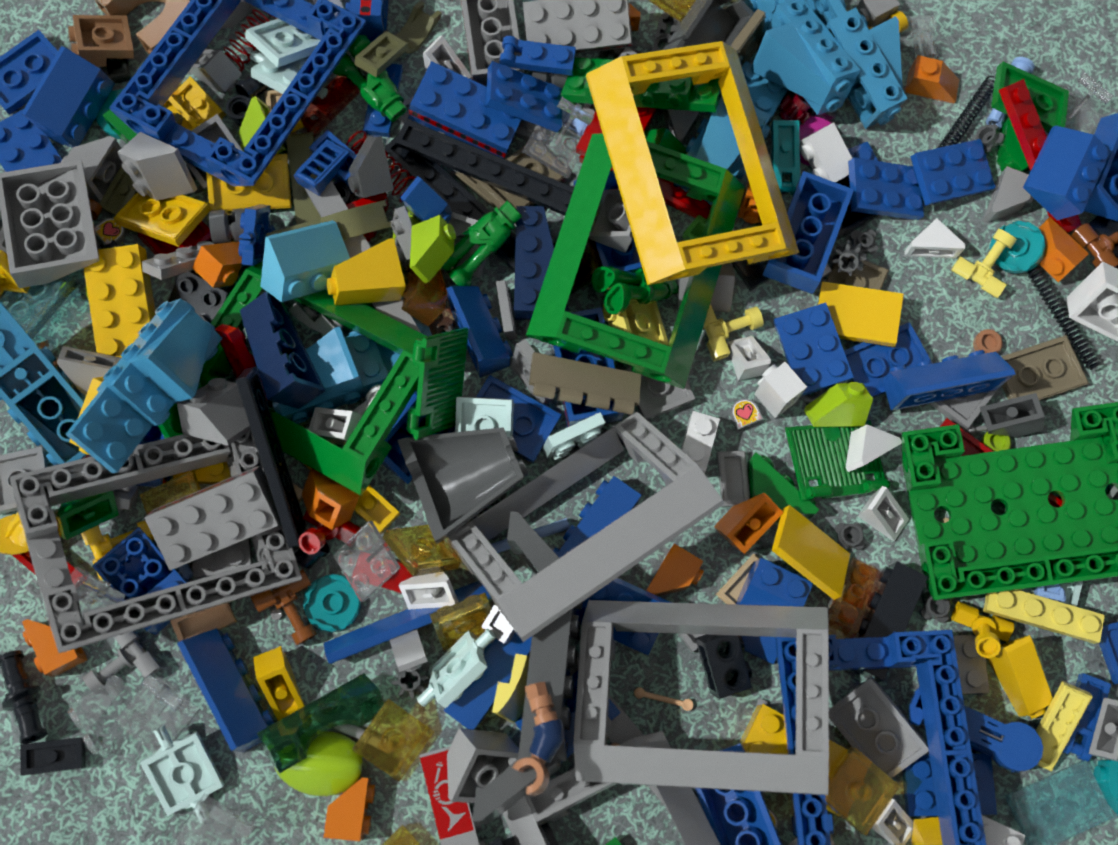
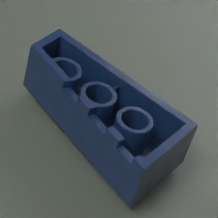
[514,206,569,320]
[240,292,325,409]

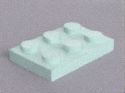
[246,19,321,67]
[455,397,514,437]
[542,413,605,461]

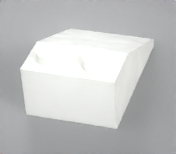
[1067,262,1118,342]

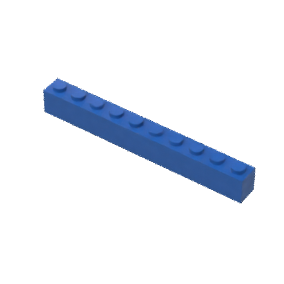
[443,476,641,730]

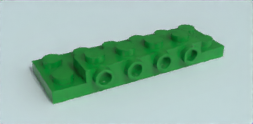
[561,57,722,113]

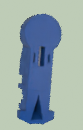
[909,688,1043,773]

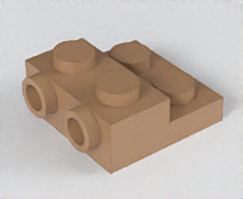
[68,15,134,66]

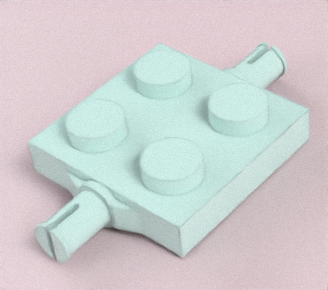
[250,50,328,99]
[417,628,496,709]
[140,725,224,823]

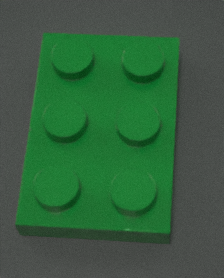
[991,61,1069,133]

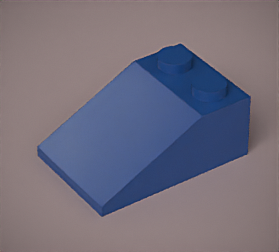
[724,558,813,664]

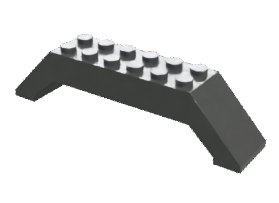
[472,511,583,825]

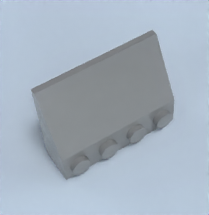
[0,160,100,288]

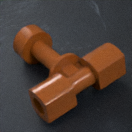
[1071,223,1118,268]
[250,569,317,646]

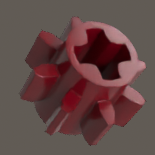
[779,94,811,126]

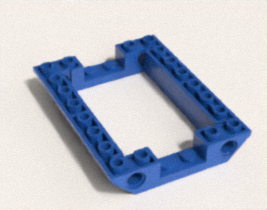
[109,0,366,186]
[775,630,986,845]

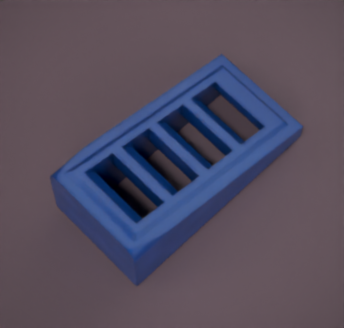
[293,139,350,196]

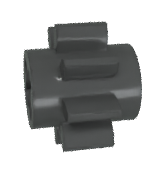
[832,240,867,276]
[391,666,429,700]

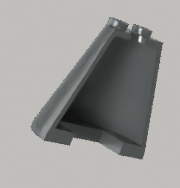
[397,427,528,544]

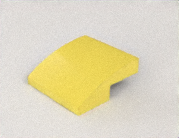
[492,654,530,723]

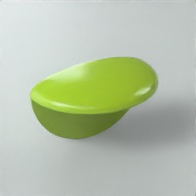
[273,731,362,796]

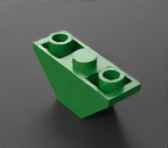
[748,452,819,519]

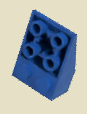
[92,527,189,635]

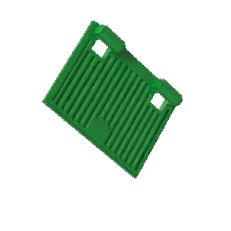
[407,327,468,440]
[785,420,890,501]

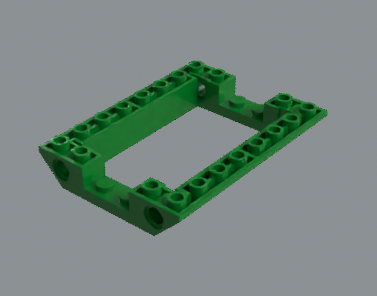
[526,133,745,389]
[199,261,432,496]

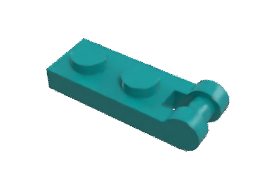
[771,120,800,195]

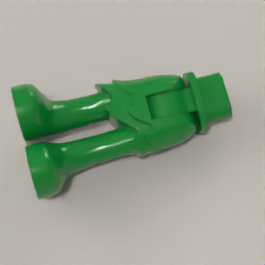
[333,35,408,122]
[442,200,522,286]
[592,266,678,315]

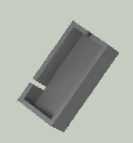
[663,0,754,50]

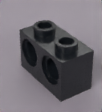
[695,634,752,699]

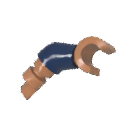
[512,682,564,796]

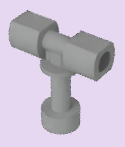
[82,631,163,695]

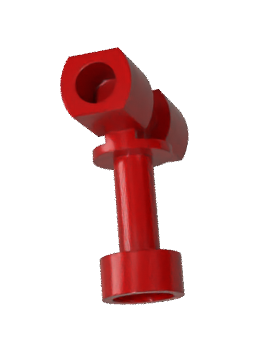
[299,510,363,554]

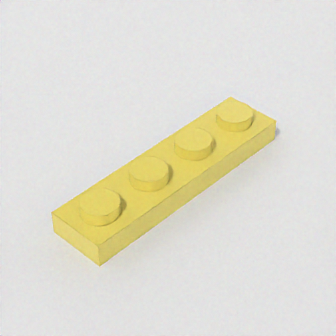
[983,590,1105,644]

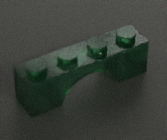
[257,673,387,774]

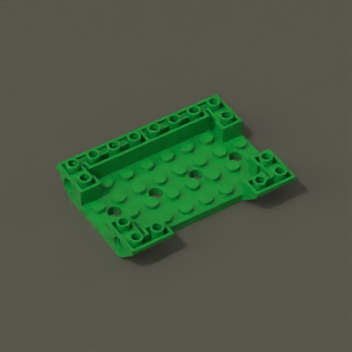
[902,402,1118,601]

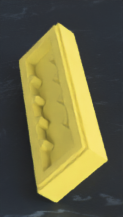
[1036,681,1093,771]

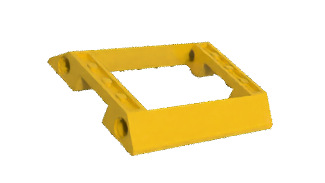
[586,41,799,285]

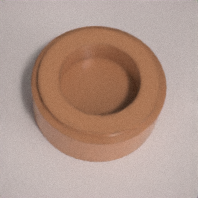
[973,329,1002,353]

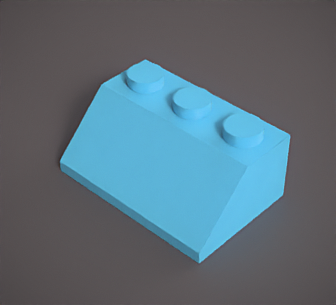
[260,220,350,302]

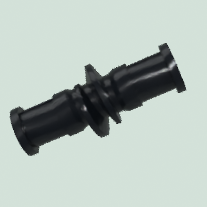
[0,650,48,744]

